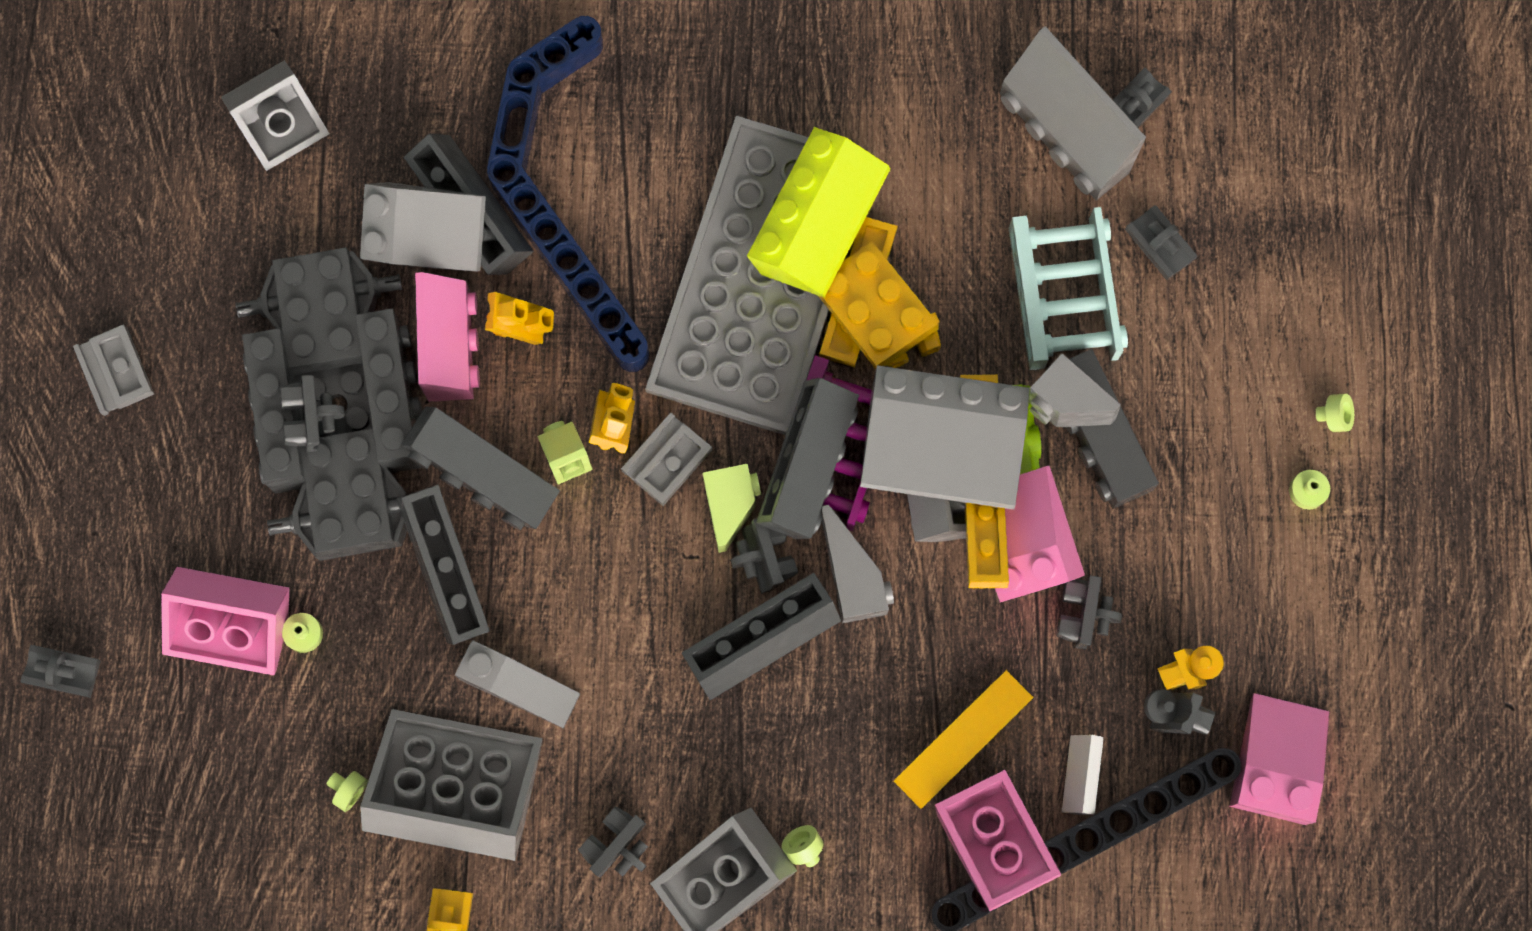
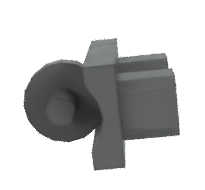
[1113,67,1172,128]
[1125,205,1197,280]
[280,375,345,453]
[730,519,798,594]
[1056,575,1122,650]
[20,644,101,698]
[1144,689,1215,734]
[578,806,648,878]

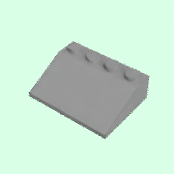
[1000,26,1146,201]
[860,365,1030,510]
[360,709,542,861]

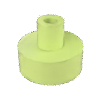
[1316,394,1354,432]
[1289,470,1330,510]
[282,613,323,653]
[327,771,368,812]
[782,825,824,867]

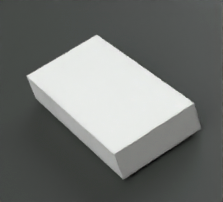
[1062,735,1103,815]

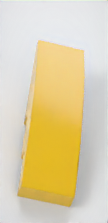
[894,670,1034,809]

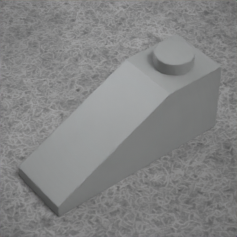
[820,505,894,623]
[455,640,580,729]

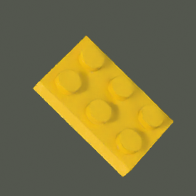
[818,241,939,369]

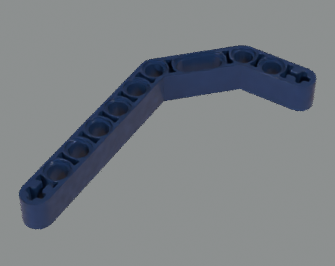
[487,16,649,372]

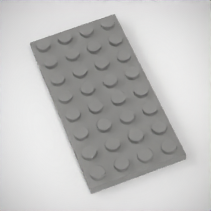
[645,116,847,435]

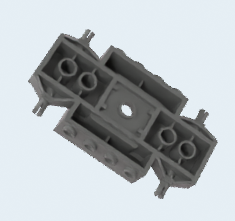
[236,247,423,561]

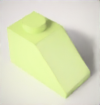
[537,421,593,484]
[703,464,761,553]

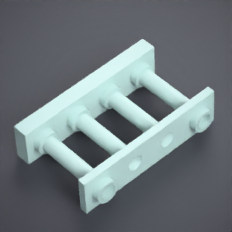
[1009,207,1128,370]

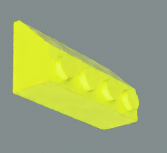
[747,127,891,298]

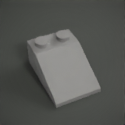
[360,182,486,272]
[650,808,797,931]

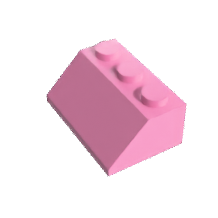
[415,272,480,402]
[161,567,289,675]

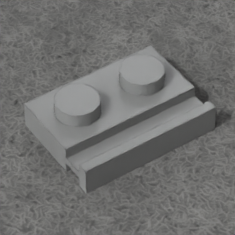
[73,324,154,416]
[621,412,712,506]

